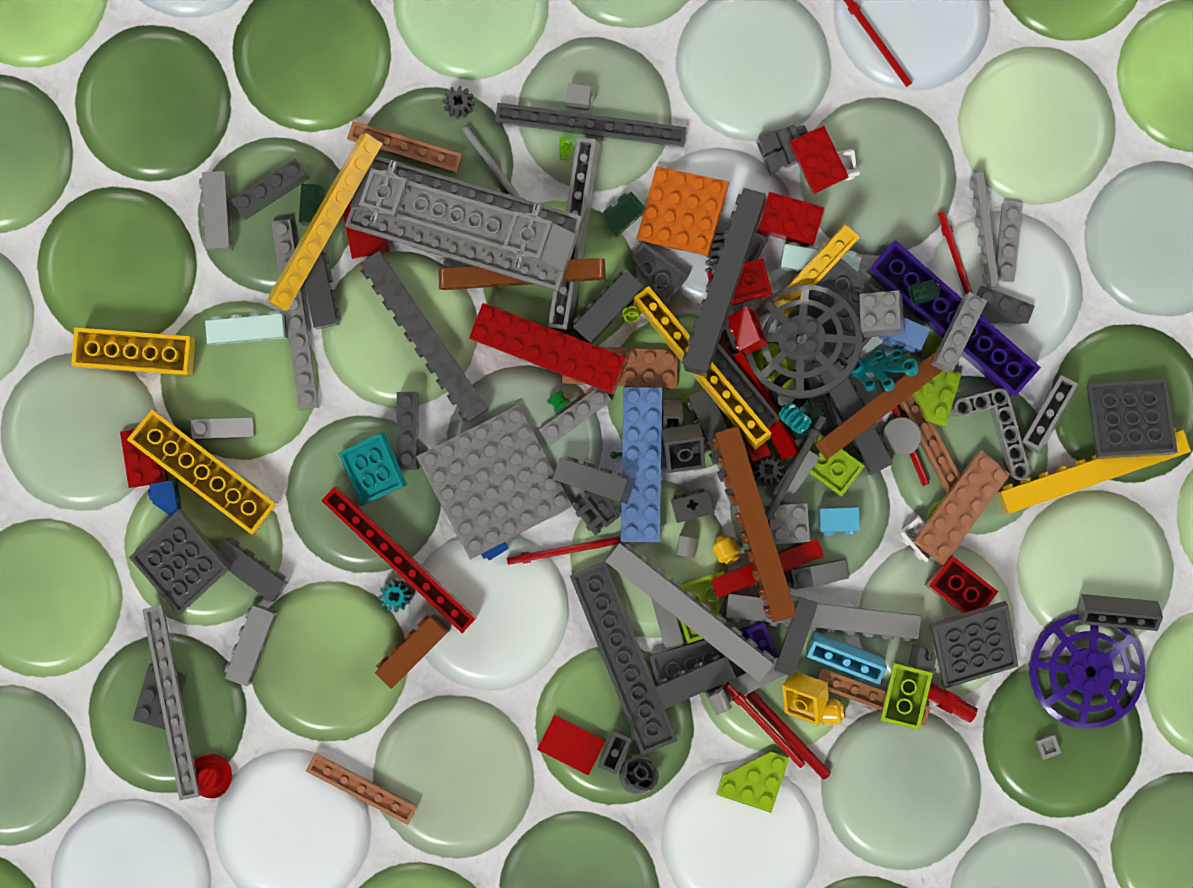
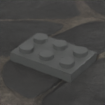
[133,664,188,730]

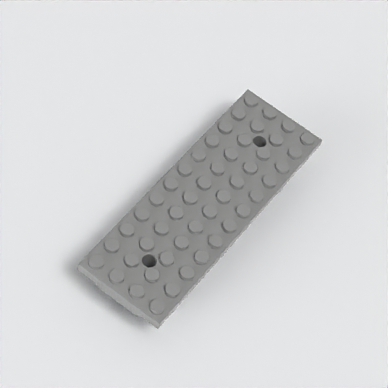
[345,156,584,292]

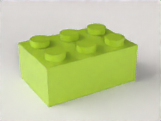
[880,662,933,731]

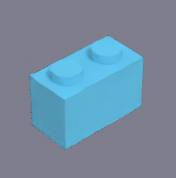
[818,507,860,536]

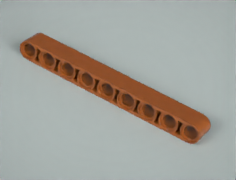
[438,258,606,290]
[815,350,961,460]

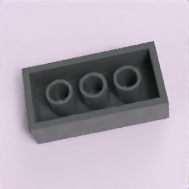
[573,270,643,344]

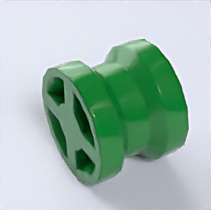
[547,390,571,413]

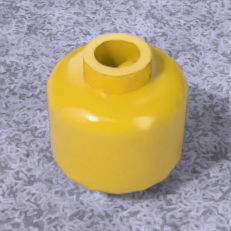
[712,535,741,565]
[821,699,846,725]

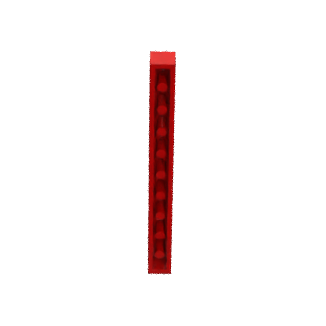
[321,487,477,633]

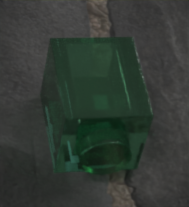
[908,279,940,306]

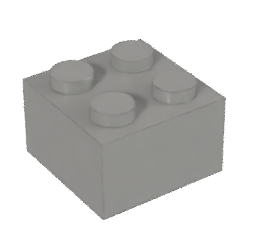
[860,290,904,338]
[766,503,810,544]

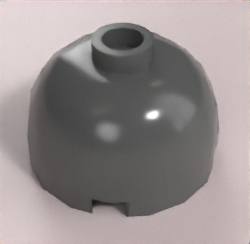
[619,755,659,796]

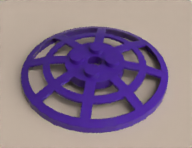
[1029,613,1145,729]

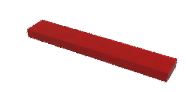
[730,351,800,460]
[710,538,824,598]

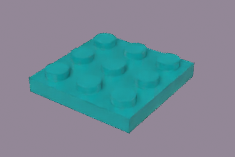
[338,432,407,506]

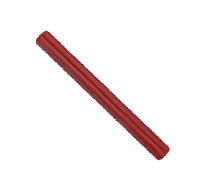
[746,691,831,780]

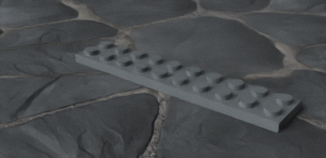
[570,561,678,755]

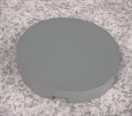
[883,417,922,455]

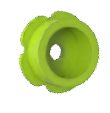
[622,305,641,323]

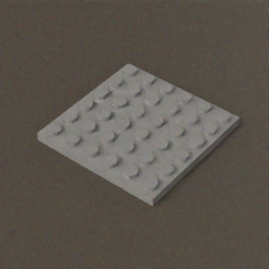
[416,405,572,560]

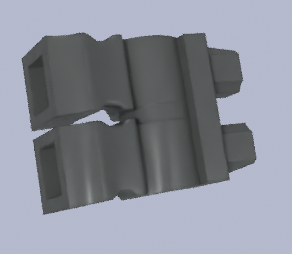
[756,125,808,176]

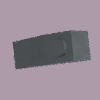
[789,559,849,590]

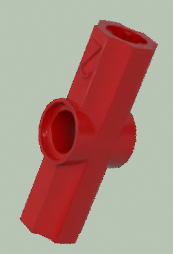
[927,682,978,723]

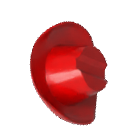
[194,754,232,798]

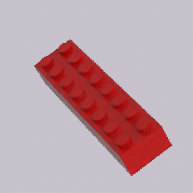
[469,303,628,395]

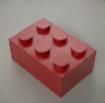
[756,191,825,247]
[924,555,999,614]

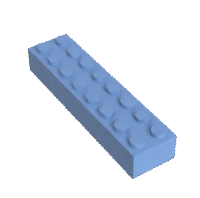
[621,387,662,542]

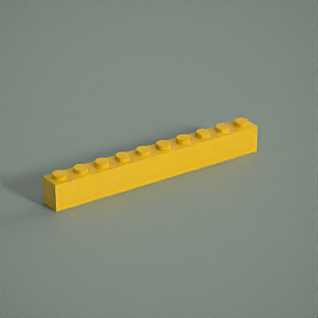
[266,133,382,311]
[634,286,771,450]
[997,428,1191,514]

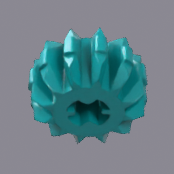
[778,402,812,434]
[379,580,412,613]

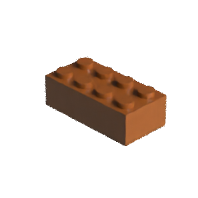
[375,614,450,689]

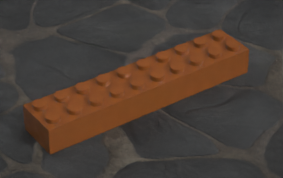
[711,426,797,623]

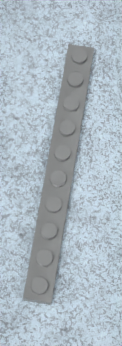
[271,219,319,410]
[142,605,200,801]

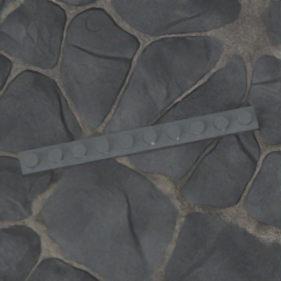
[495,103,686,148]

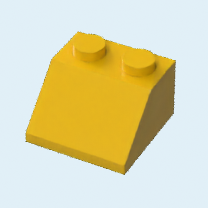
[782,671,829,725]

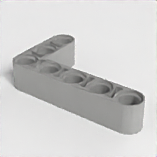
[951,388,1030,480]
[705,654,798,715]

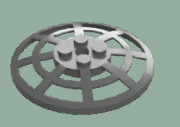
[746,285,863,399]

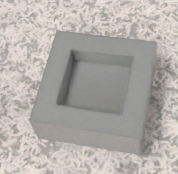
[1035,734,1061,760]

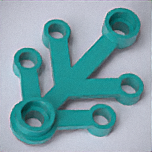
[850,349,919,391]

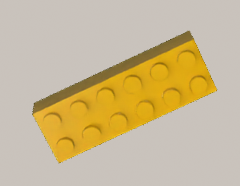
[71,327,196,377]

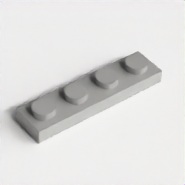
[996,204,1022,283]
[539,389,612,445]

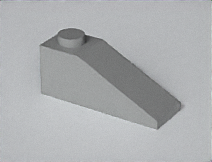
[191,418,255,440]

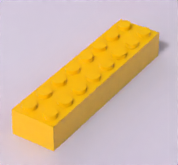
[127,409,278,535]

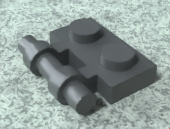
[572,492,621,536]

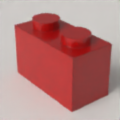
[727,306,768,355]

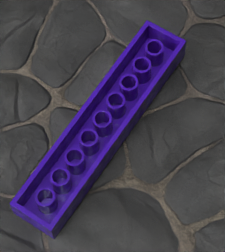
[866,240,1041,398]

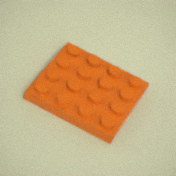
[636,166,730,257]

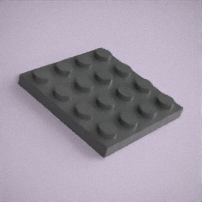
[789,258,881,365]
[1087,379,1178,459]
[129,509,232,616]
[930,601,1018,689]

